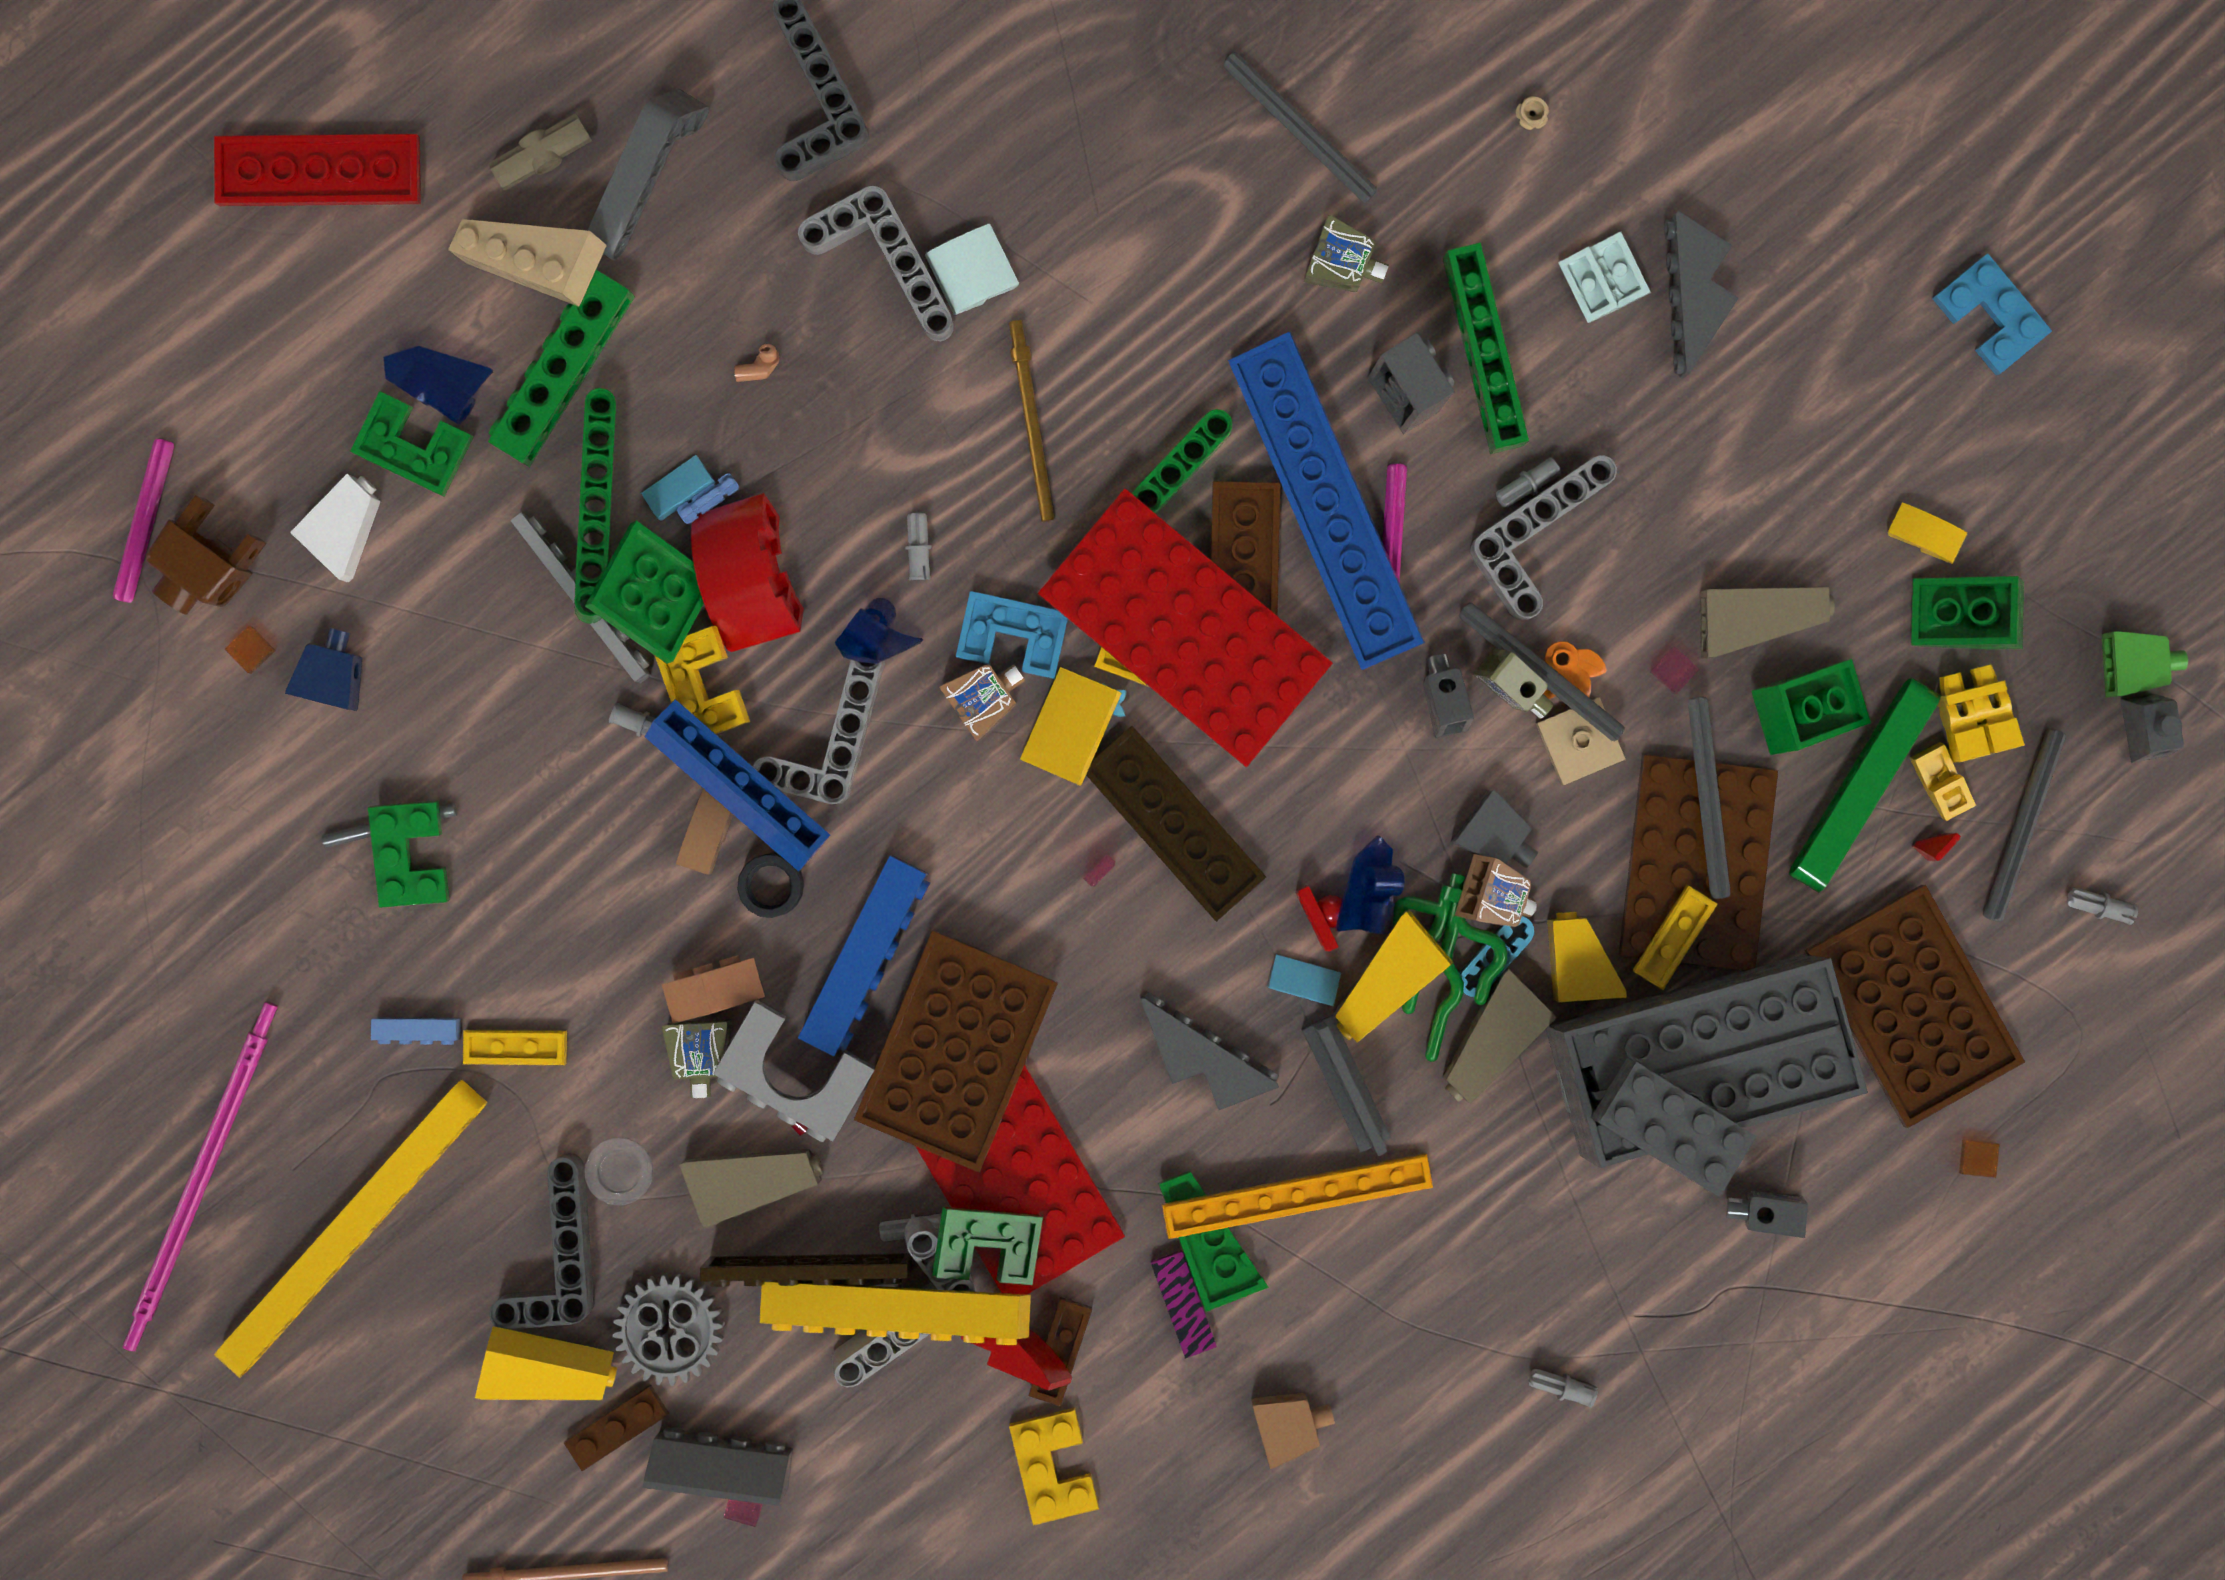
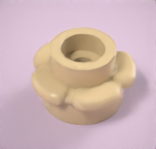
[1516,96,1549,130]

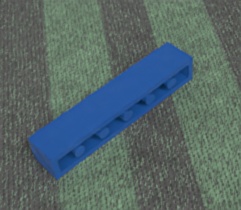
[645,699,830,872]
[798,855,930,1056]

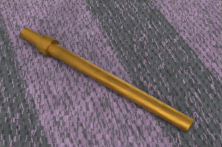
[1009,320,1055,522]

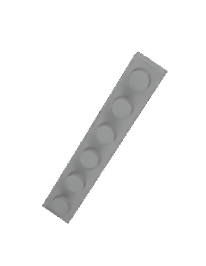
[510,513,651,683]

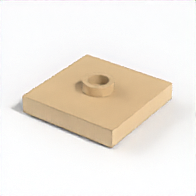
[1536,697,1626,786]

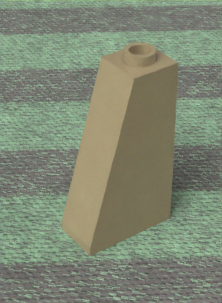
[1699,587,1835,659]
[1442,968,1557,1104]
[679,1149,824,1228]

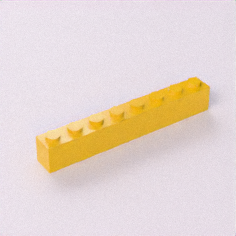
[759,1280,1031,1345]

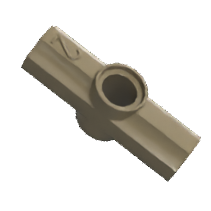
[488,113,592,191]

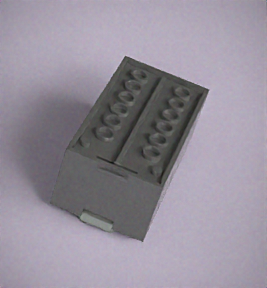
[1545,954,1868,1168]

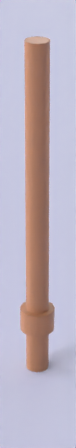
[462,1558,668,1580]

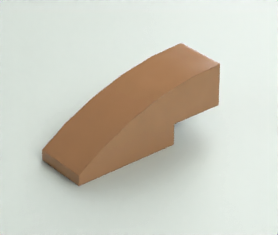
[676,788,733,875]

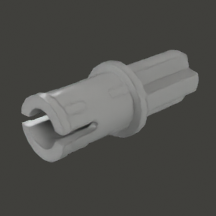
[1496,457,1561,507]
[905,513,932,580]
[609,703,656,737]
[2067,888,2138,925]
[879,1214,941,1241]
[1529,1369,1598,1408]

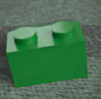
[1911,576,2024,650]
[1751,659,1871,755]

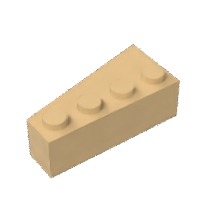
[448,219,607,307]

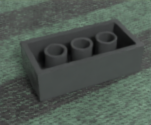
[1368,332,1455,435]
[1591,1058,1757,1197]

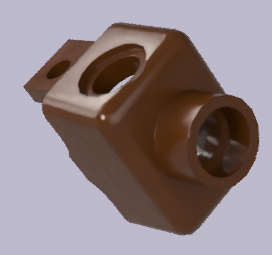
[146,495,267,615]

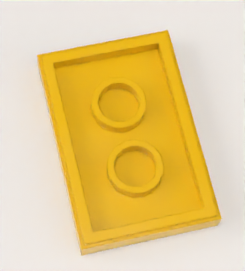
[1020,667,1122,786]

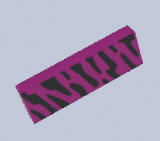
[1150,1250,1217,1359]

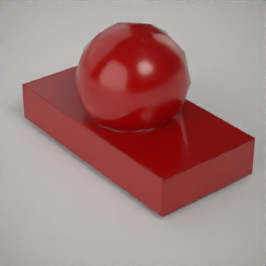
[1295,885,1348,952]

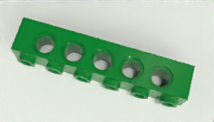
[1443,242,1529,455]
[488,270,635,468]

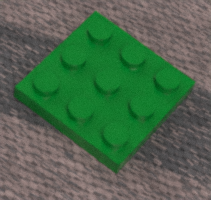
[585,520,704,664]

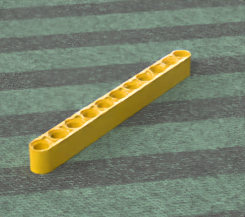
[214,1080,488,1378]

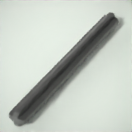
[1224,52,1377,203]
[1459,603,1625,742]
[1688,697,1731,899]
[1983,729,2066,922]

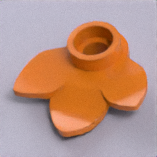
[1543,641,1607,699]

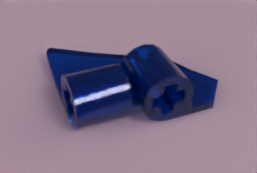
[383,346,493,424]
[834,598,923,664]
[1335,835,1405,934]

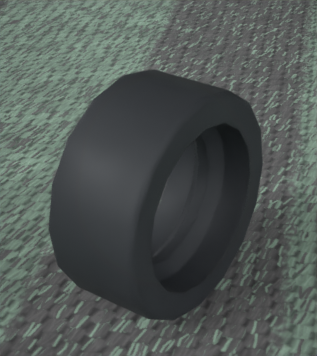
[737,854,804,918]

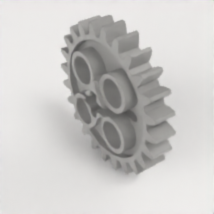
[613,1273,725,1386]

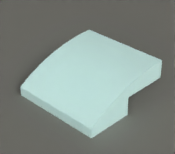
[925,224,1019,315]
[1558,231,1651,323]

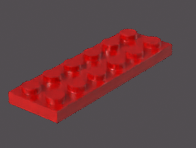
[214,134,421,206]

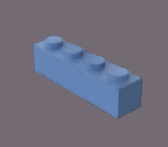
[371,1017,461,1045]

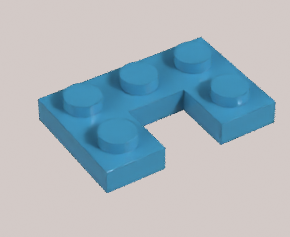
[1932,253,2052,376]
[956,591,1068,679]

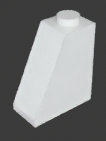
[290,474,381,582]

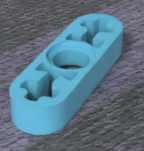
[1460,916,1534,997]

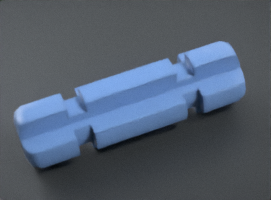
[677,473,739,524]

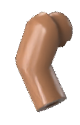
[734,344,779,382]

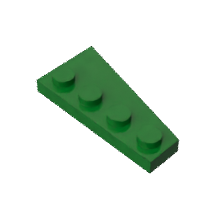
[1158,1171,1269,1312]

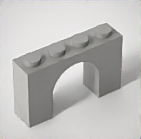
[713,999,875,1142]

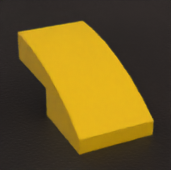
[1888,502,1967,564]
[1910,742,1976,821]

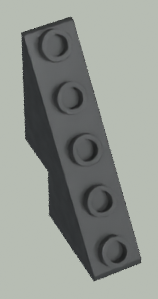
[1664,210,1738,379]
[1140,992,1279,1110]

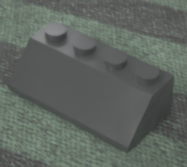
[642,1427,793,1506]

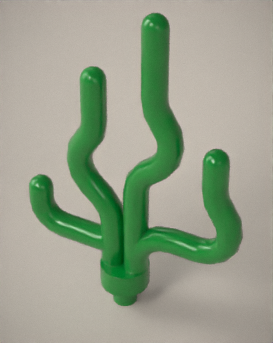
[1388,873,1508,1062]

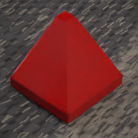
[1912,833,1961,861]

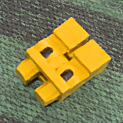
[1937,664,2025,763]

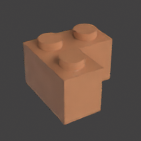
[662,955,765,1023]

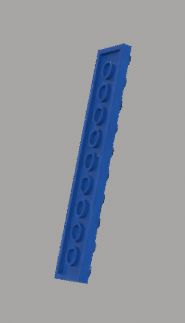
[1228,332,1425,670]

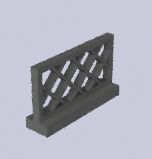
[1302,1015,1391,1156]

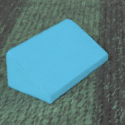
[641,455,716,521]
[1267,954,1341,1006]

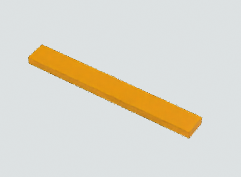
[1161,1153,1433,1239]

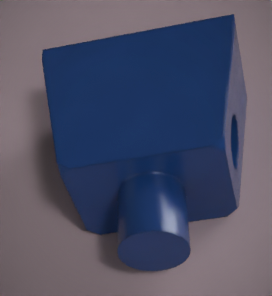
[285,628,362,711]

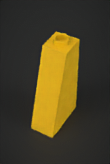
[1335,911,1454,1043]
[475,1326,617,1400]

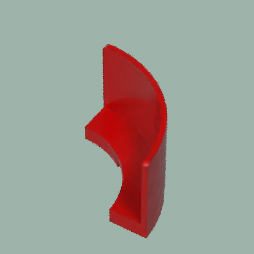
[691,493,804,652]

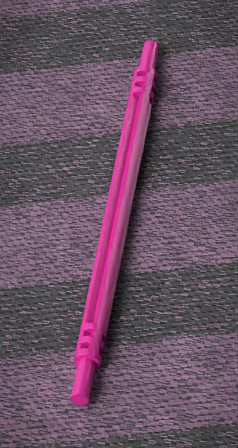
[122,1002,278,1351]

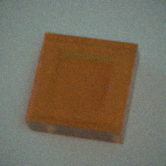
[225,626,276,674]
[1959,1139,2000,1178]

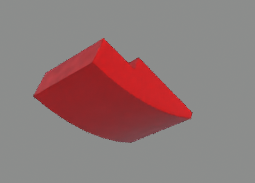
[961,1329,1072,1391]

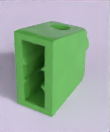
[2101,631,2188,698]

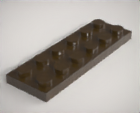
[1086,726,1267,922]
[700,1253,912,1287]

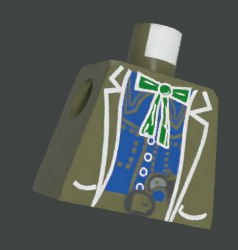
[1304,215,1389,292]
[1473,649,1554,718]
[662,1019,732,1098]

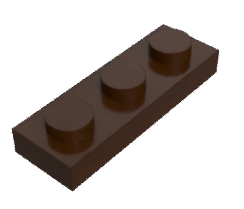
[1029,1297,1092,1407]
[564,1385,669,1471]

